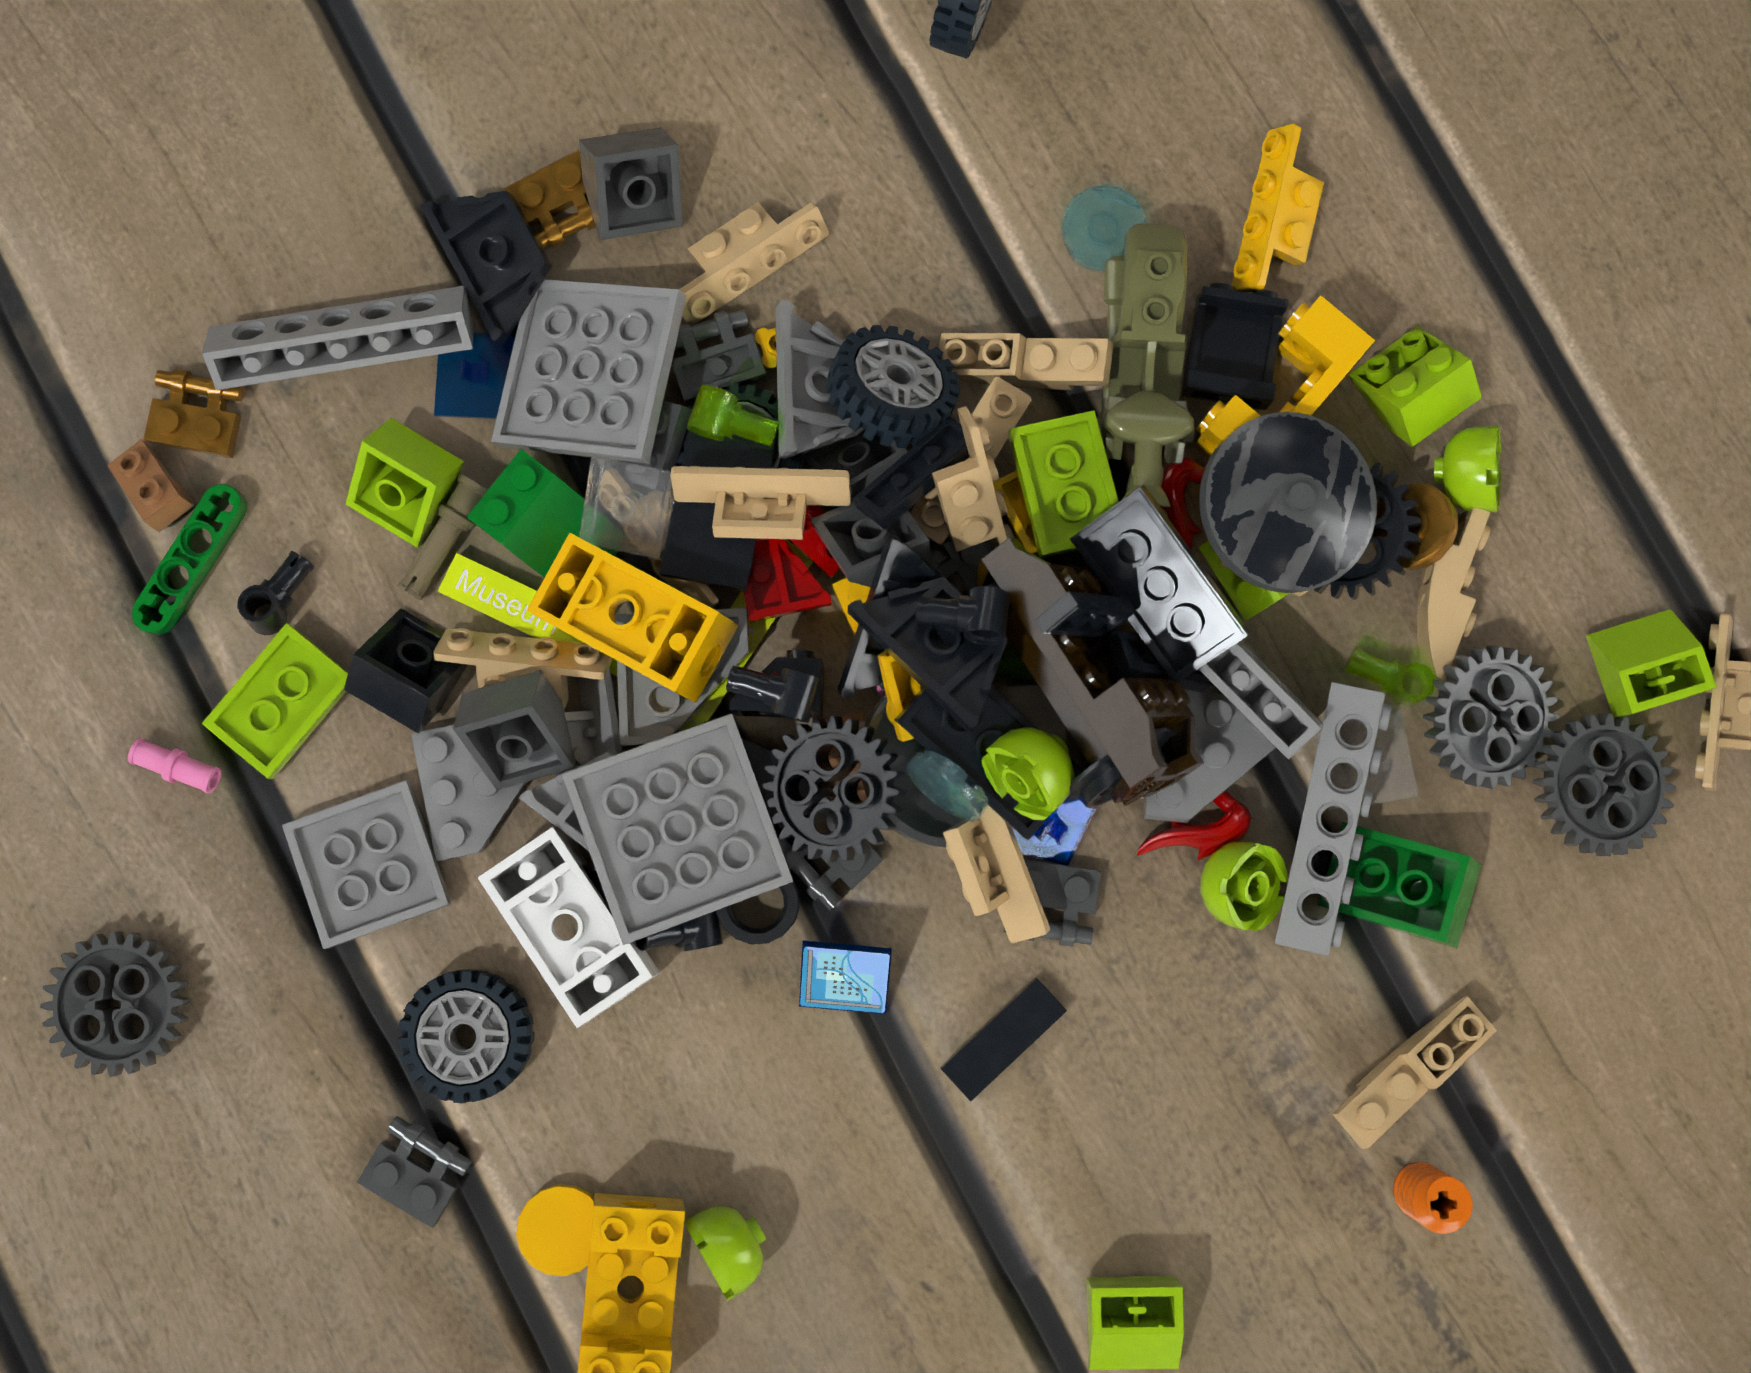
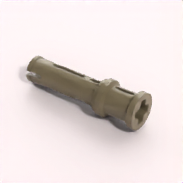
[397,473,488,600]

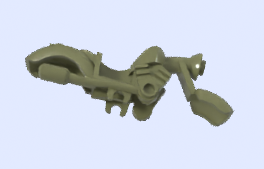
[1097,224,1194,517]

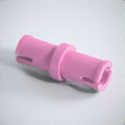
[128,738,222,794]

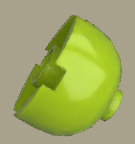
[1434,426,1501,512]
[982,727,1074,820]
[1200,841,1287,931]
[684,1206,767,1302]

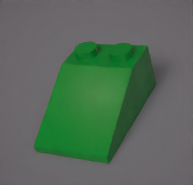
[467,449,629,578]
[1318,822,1482,949]

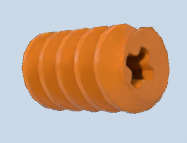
[1393,1162,1473,1234]

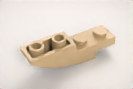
[939,333,1114,390]
[1417,508,1491,685]
[1332,996,1497,1149]

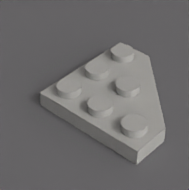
[615,608,749,746]
[1143,691,1276,823]
[411,724,527,862]

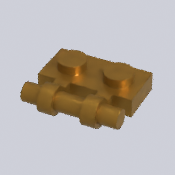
[503,150,596,249]
[143,369,245,458]

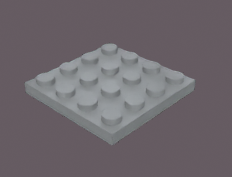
[491,279,686,464]
[562,714,793,945]

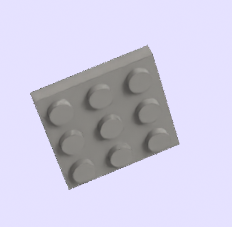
[282,780,452,949]

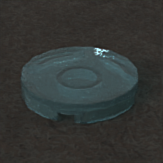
[1061,185,1147,272]
[906,751,988,822]

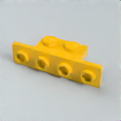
[1232,123,1324,293]

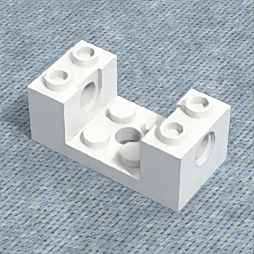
[478,827,660,1028]

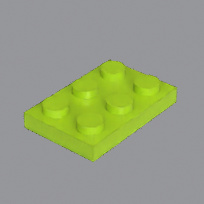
[1008,410,1119,558]
[202,623,348,779]

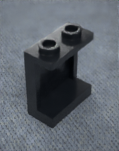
[1181,283,1288,410]

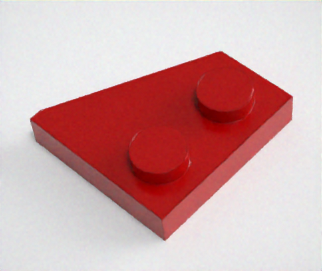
[743,538,832,623]

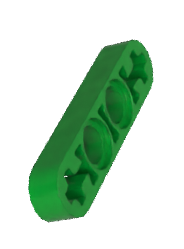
[132,484,247,635]

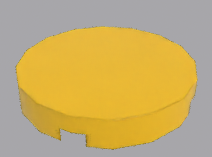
[516,1184,594,1276]

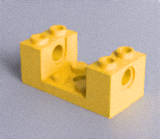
[1194,295,1375,459]
[526,533,739,703]
[578,1193,685,1373]

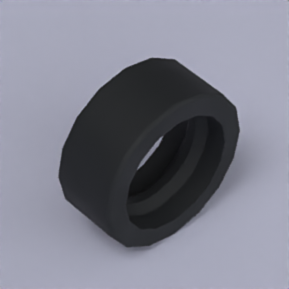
[716,878,800,945]

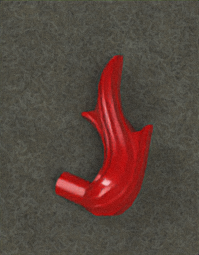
[1161,458,1205,550]
[1137,791,1252,861]

